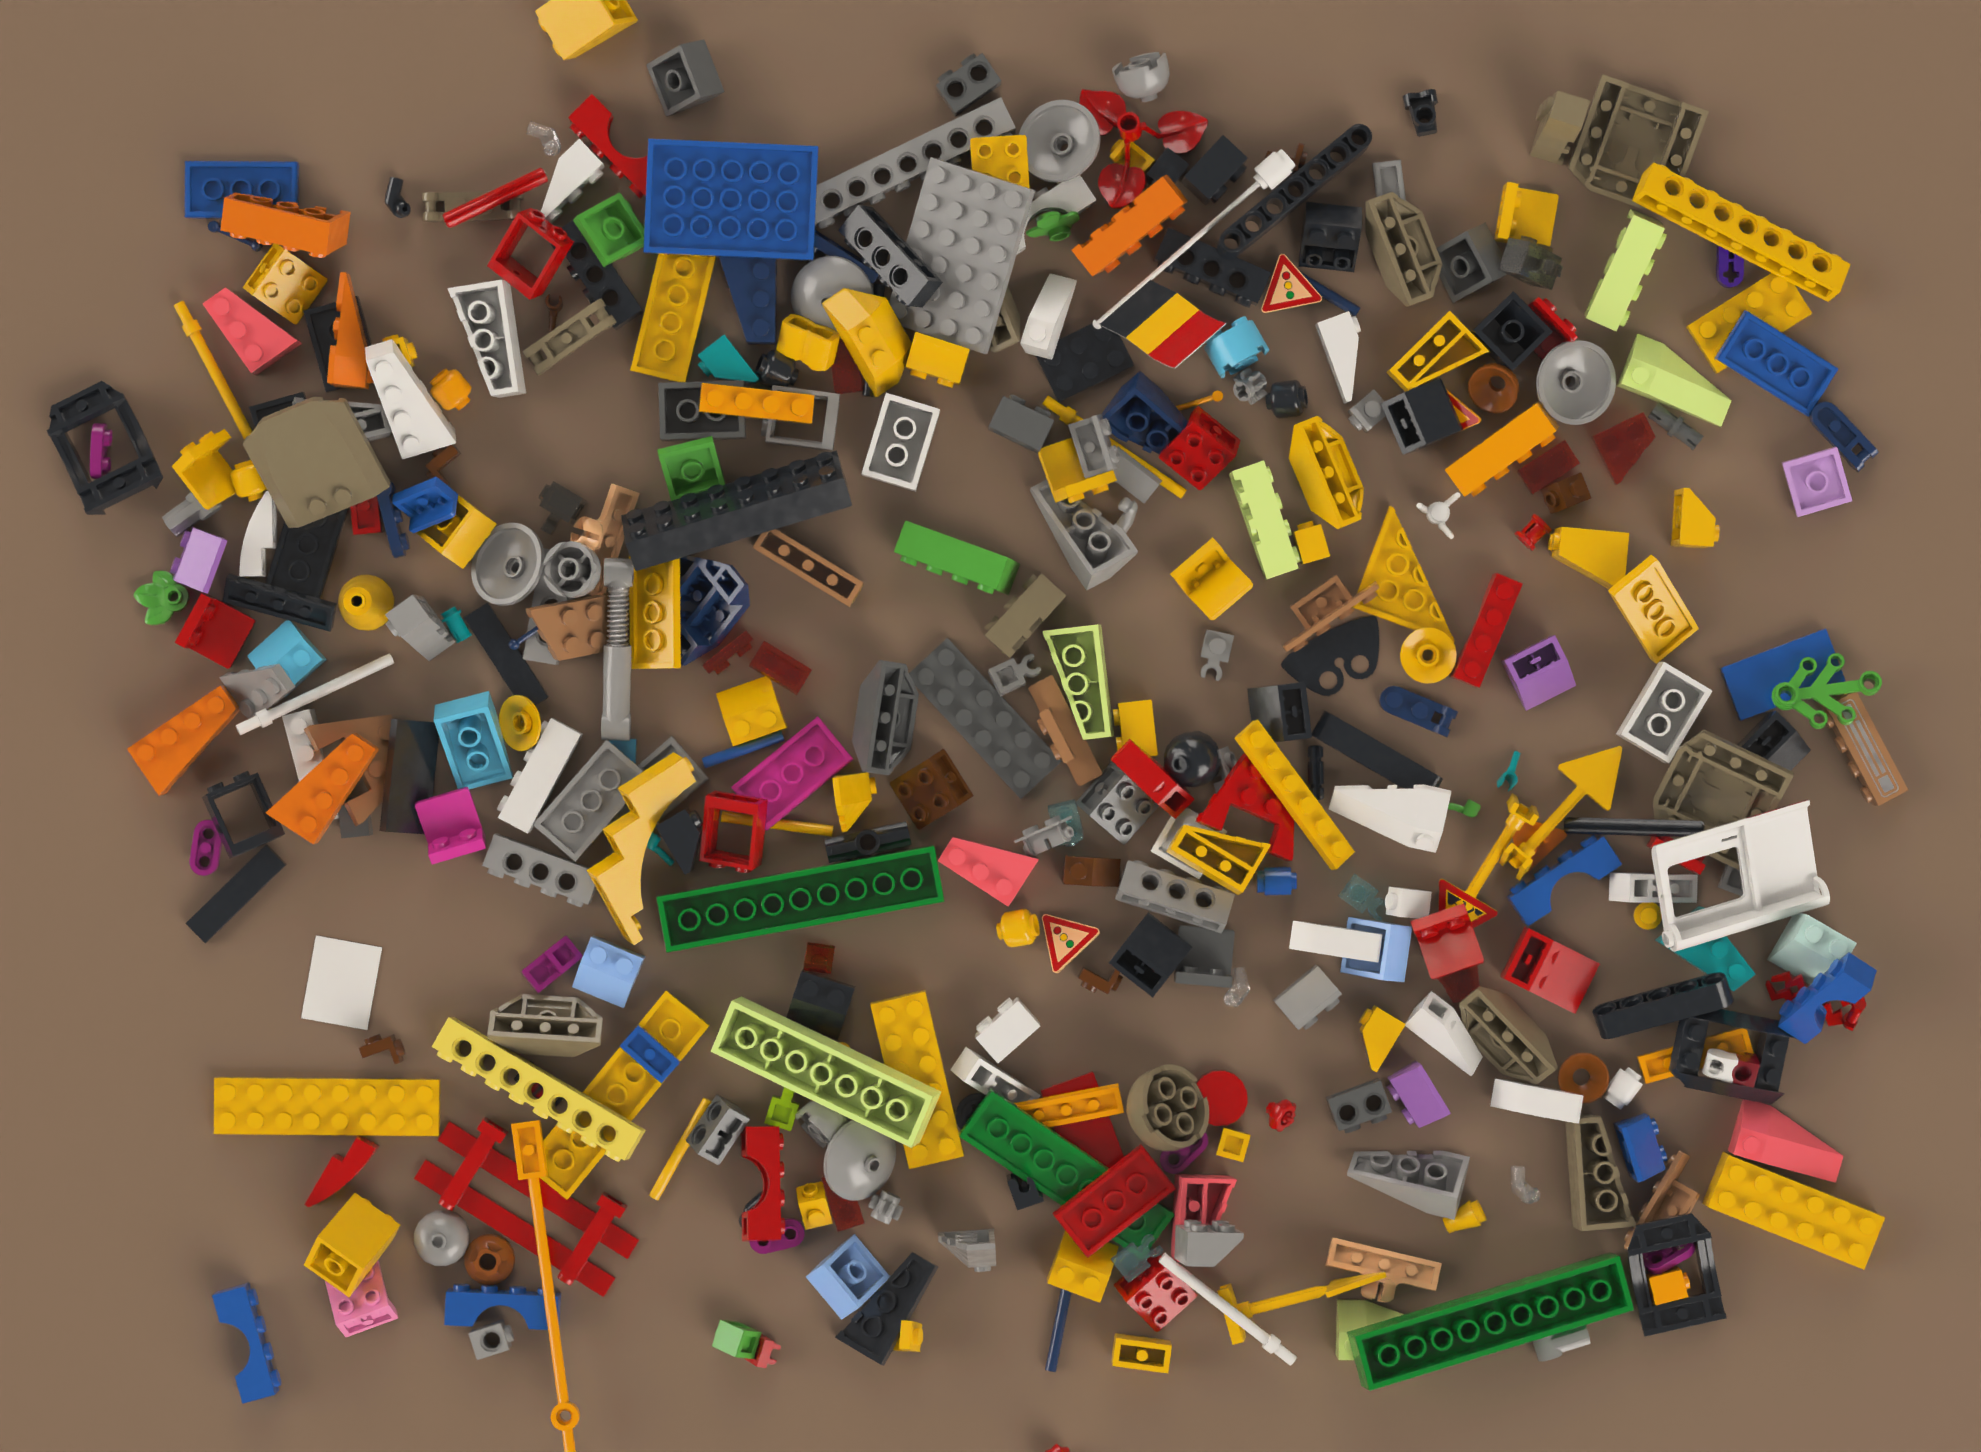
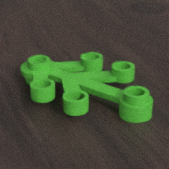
[1771,653,1882,729]

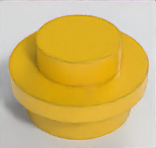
[1633,902,1662,930]

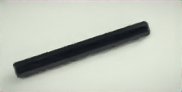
[1564,817,1705,837]

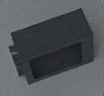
[202,771,285,859]

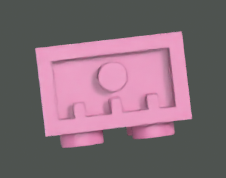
[325,1260,398,1337]

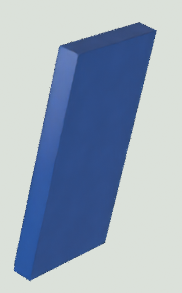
[185,161,299,219]
[1715,310,1838,417]
[1720,629,1846,721]

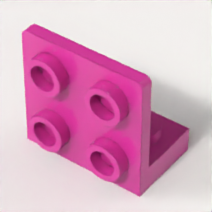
[415,787,486,865]

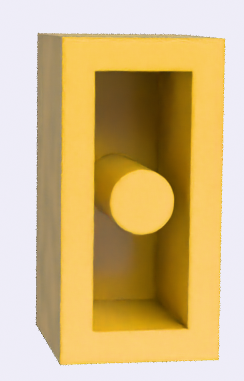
[1113,699,1158,756]
[1111,1333,1172,1373]

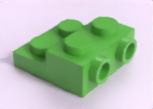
[573,192,645,267]
[657,436,725,501]

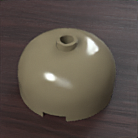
[1126,1064,1209,1151]

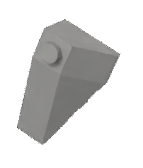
[1030,479,1138,591]
[1347,1151,1470,1220]
[938,1229,996,1272]

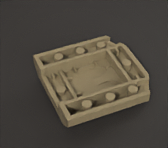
[1568,74,1709,209]
[242,397,391,528]
[1653,730,1794,870]

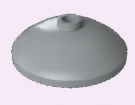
[1019,100,1101,182]
[791,256,874,339]
[1536,340,1616,425]
[471,523,544,606]
[823,1120,896,1201]

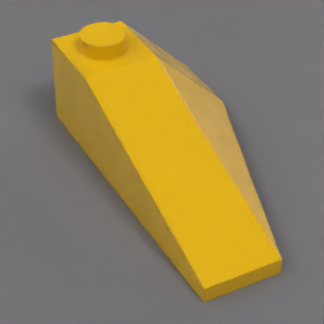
[832,772,877,832]

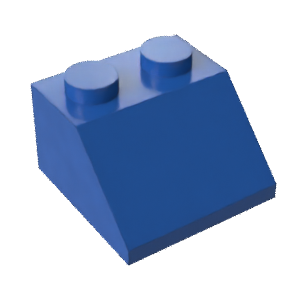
[1613,1113,1668,1182]

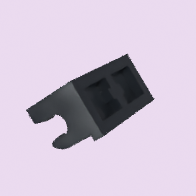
[1007,1173,1044,1211]

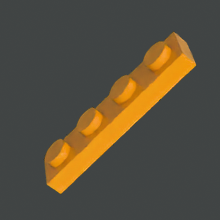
[699,383,815,424]
[1637,1028,1754,1084]
[1013,1083,1124,1127]

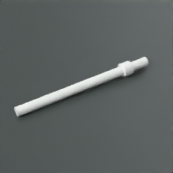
[236,653,394,735]
[1158,1253,1297,1366]

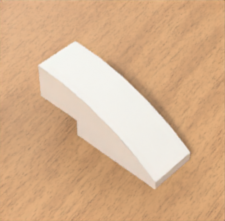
[239,491,277,577]
[1289,921,1383,962]
[1490,1079,1584,1123]

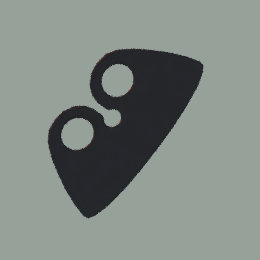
[1281,616,1379,696]

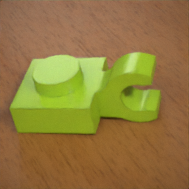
[764,1087,800,1131]

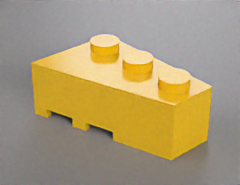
[1386,311,1489,392]

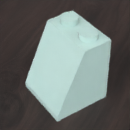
[1767,913,1857,984]

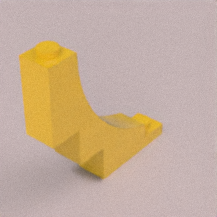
[586,752,696,945]

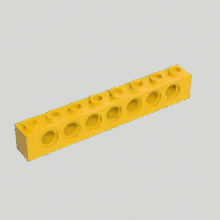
[1632,162,1851,302]

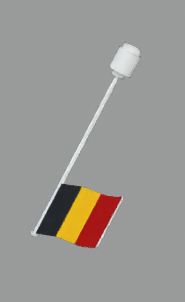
[1093,149,1296,368]

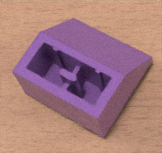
[1501,635,1576,711]

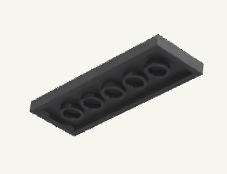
[909,638,1062,799]

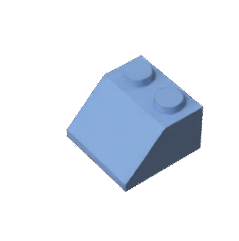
[1340,917,1412,982]
[572,935,646,1008]
[806,1234,890,1320]

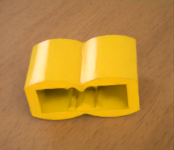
[776,314,840,371]

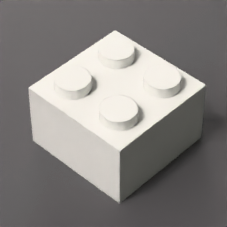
[975,997,1040,1063]

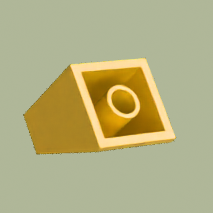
[535,0,638,60]
[1548,527,1629,589]
[304,1193,400,1297]

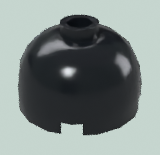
[1164,731,1221,787]

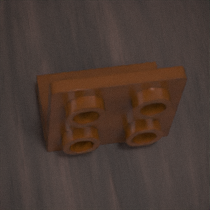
[890,749,974,830]

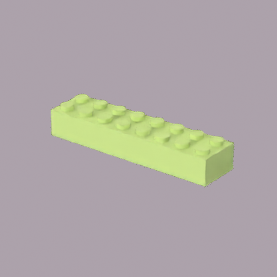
[711,996,941,1148]

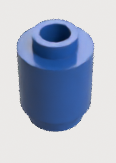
[1257,867,1297,895]

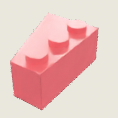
[202,287,302,376]
[937,836,1039,907]
[1171,1174,1237,1262]

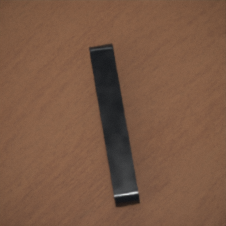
[1217,124,1372,260]

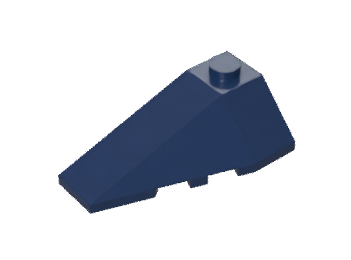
[1102,371,1188,454]

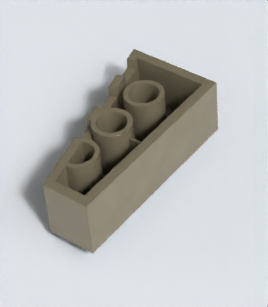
[1565,1113,1636,1231]

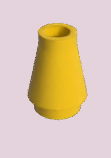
[1442,1200,1487,1234]

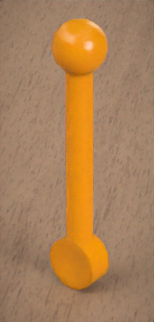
[1176,390,1223,411]

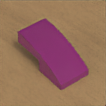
[521,935,583,993]

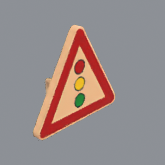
[1261,254,1322,313]
[1042,914,1100,973]

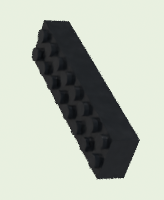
[621,450,852,571]

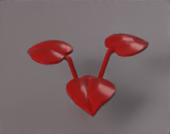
[1079,89,1208,209]

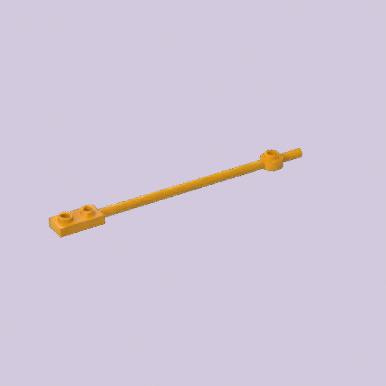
[511,1120,580,1452]

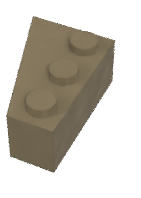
[1529,91,1590,166]
[984,573,1066,658]

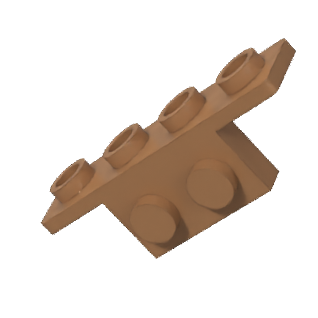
[1283,574,1379,652]
[1028,675,1103,786]
[1624,1150,1701,1250]

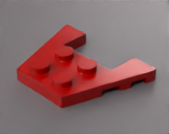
[1195,753,1294,861]

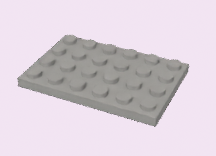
[889,157,1035,354]

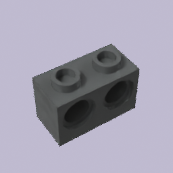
[936,53,1001,116]
[1326,1078,1392,1133]
[686,1094,750,1165]

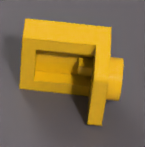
[1109,139,1156,175]
[796,1181,833,1230]
[893,1320,923,1352]

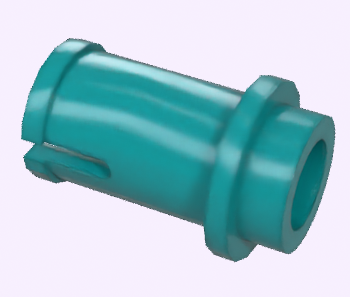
[441,606,472,644]

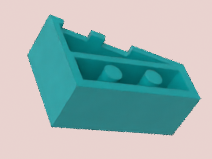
[1655,906,1756,991]

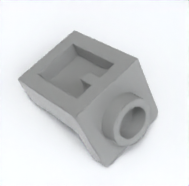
[1347,390,1386,433]

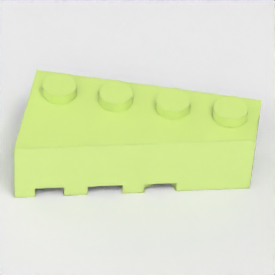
[1229,460,1301,580]

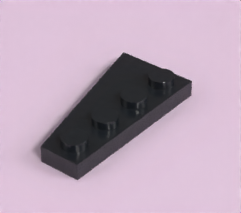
[835,1252,938,1366]

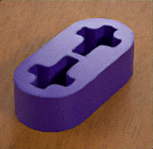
[1716,245,1744,288]

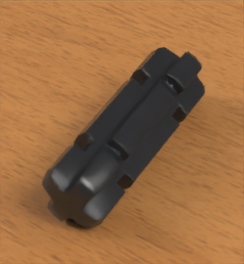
[1308,745,1324,800]

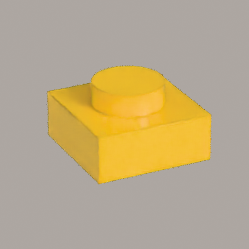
[1216,1127,1251,1162]

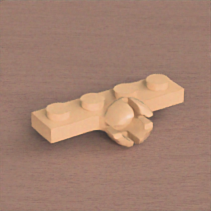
[570,483,640,596]
[1325,1238,1442,1303]

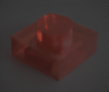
[803,942,835,974]

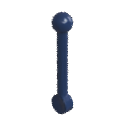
[208,221,263,252]
[509,626,538,650]

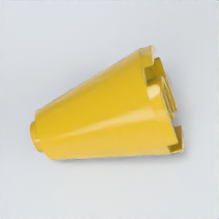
[338,575,394,631]

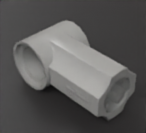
[162,492,222,537]
[1532,1325,1591,1362]

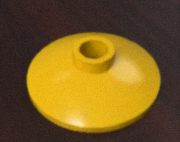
[1400,627,1457,683]
[499,695,541,751]

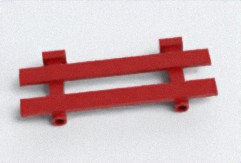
[413,1117,639,1297]

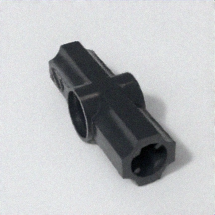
[824,821,912,863]

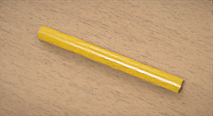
[721,811,833,837]
[649,1097,712,1201]

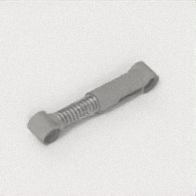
[601,558,634,741]

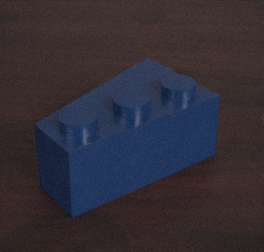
[719,257,777,345]

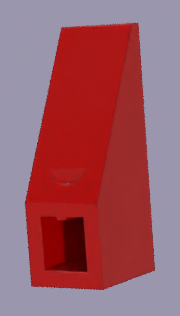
[1110,739,1195,819]

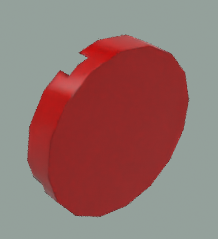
[1194,1070,1248,1126]

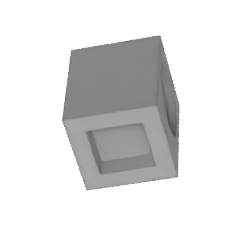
[468,1319,514,1360]

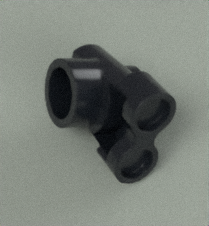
[1403,89,1438,137]

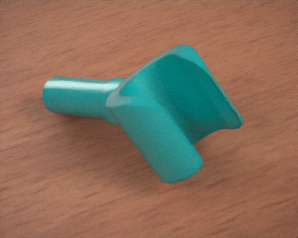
[1497,751,1521,792]
[647,832,674,866]

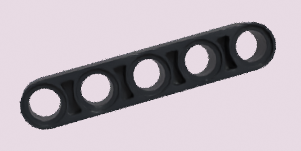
[1312,710,1443,789]
[1592,972,1734,1039]

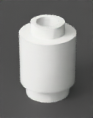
[1603,1067,1643,1110]

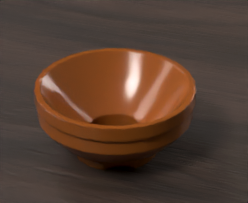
[1468,363,1519,414]
[1557,1052,1609,1104]
[464,1234,515,1285]

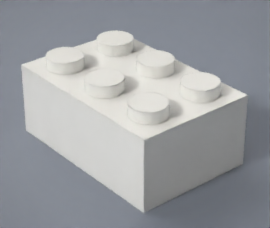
[861,393,940,492]
[1616,662,1712,763]

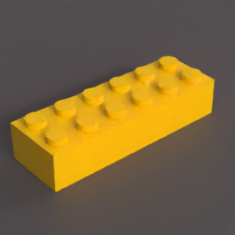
[870,989,964,1169]
[1702,1152,1885,1270]

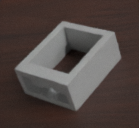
[761,385,840,451]

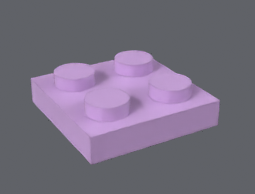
[1781,447,1852,517]

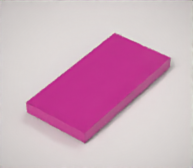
[731,716,854,831]

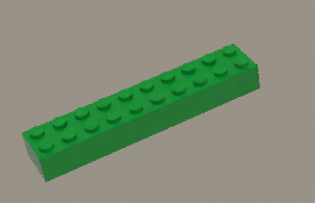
[656,845,945,953]
[1347,1252,1634,1391]

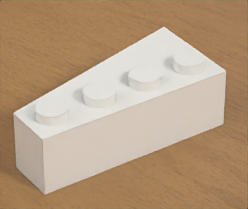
[365,339,456,460]

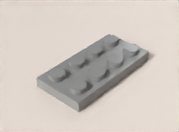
[533,740,643,862]

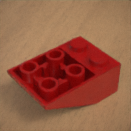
[1500,926,1600,1014]

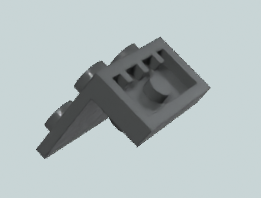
[1075,761,1159,845]
[1174,925,1235,988]

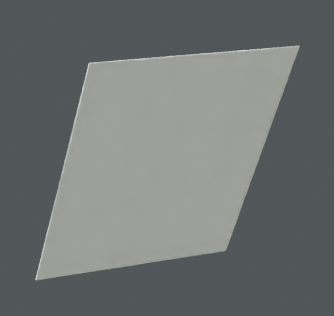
[301,936,382,1030]

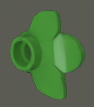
[1026,211,1079,241]
[134,571,190,625]

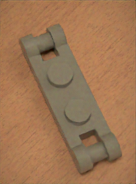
[422,191,523,222]
[523,298,617,376]

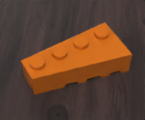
[1071,175,1188,277]
[220,192,351,258]
[266,733,380,844]

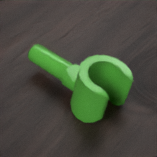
[1448,799,1481,818]

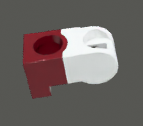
[1702,1049,1760,1088]

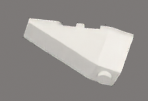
[1328,784,1451,853]

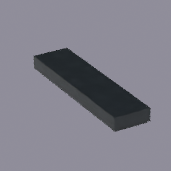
[222,574,337,632]
[464,602,549,706]
[185,845,287,943]

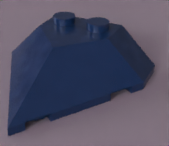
[680,555,750,666]

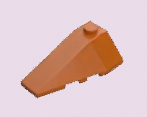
[327,272,374,390]

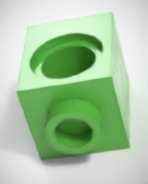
[712,1320,762,1359]

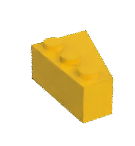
[1166,825,1271,895]

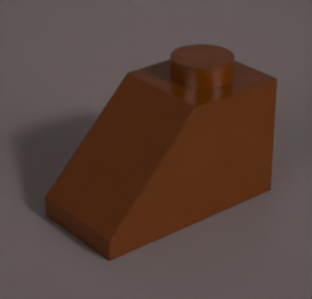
[1063,855,1121,887]

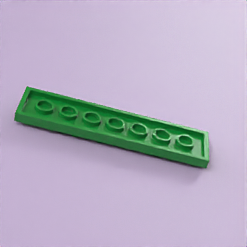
[959,1089,1174,1259]

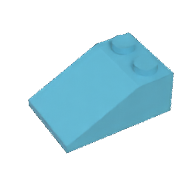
[434,691,513,789]

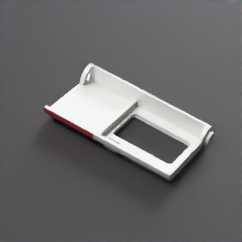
[1651,800,1830,952]

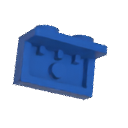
[392,477,458,533]

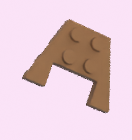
[304,714,393,826]

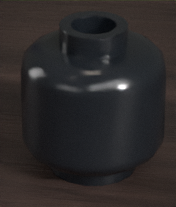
[755,350,799,388]
[1265,380,1308,418]

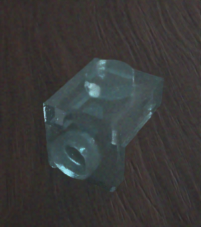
[1048,799,1084,847]

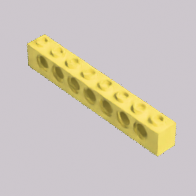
[432,1017,646,1162]

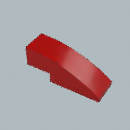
[304,1135,379,1207]

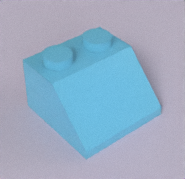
[247,620,327,697]

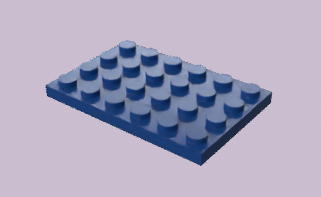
[643,139,819,261]

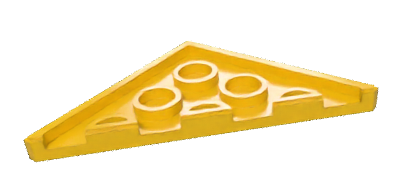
[1352,506,1455,643]

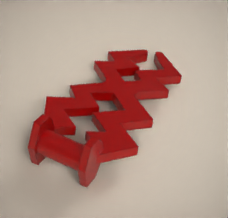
[1765,971,1867,1031]

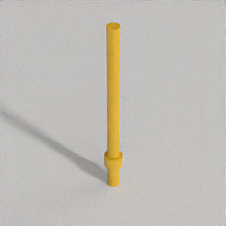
[174,301,252,440]
[1042,395,1187,499]

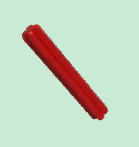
[443,168,548,228]

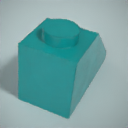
[698,335,759,384]

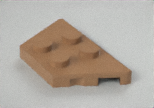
[526,593,610,661]

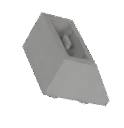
[1273,965,1342,1030]
[1174,1220,1244,1267]

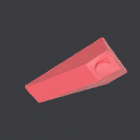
[1728,1099,1843,1183]

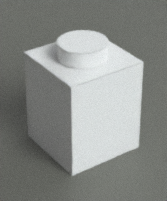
[1385,886,1432,919]

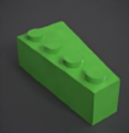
[894,520,1020,595]

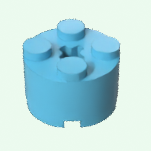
[1204,316,1270,378]

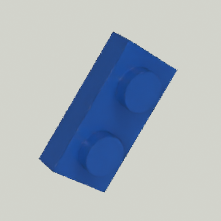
[620,1025,681,1084]

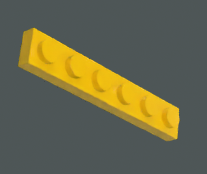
[1234,720,1355,870]

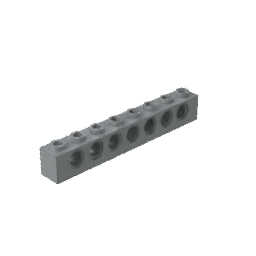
[815,97,1016,229]

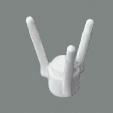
[1416,492,1460,539]

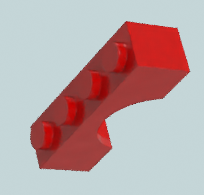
[568,94,648,199]
[1450,573,1523,688]
[740,1126,785,1241]

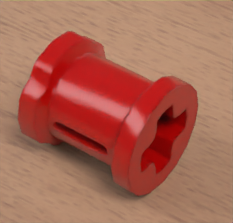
[1514,514,1552,551]

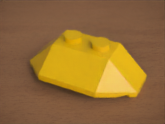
[821,288,912,397]
[1289,416,1364,529]

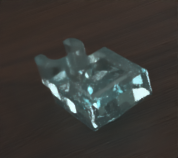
[1338,873,1385,921]
[1111,1234,1163,1283]

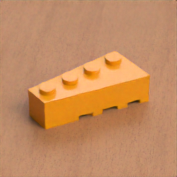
[1445,400,1560,497]

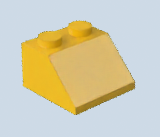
[906,332,970,388]
[1671,488,1720,548]
[416,494,497,569]
[716,675,788,746]
[1047,1230,1119,1303]

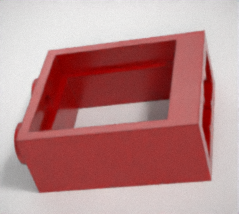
[487,208,574,300]
[699,790,768,873]

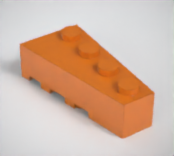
[127,685,240,796]

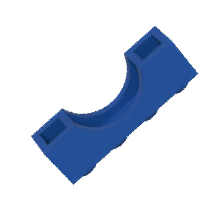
[1506,834,1622,926]
[1778,952,1877,1044]
[212,1283,282,1404]
[444,1283,561,1330]

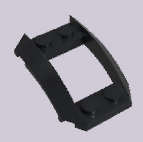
[46,381,163,515]
[1669,1009,1794,1104]
[1627,1213,1727,1337]

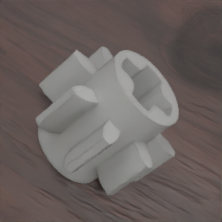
[1233,367,1267,405]
[868,1190,903,1224]

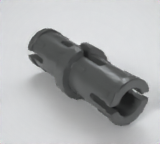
[1648,403,1704,450]

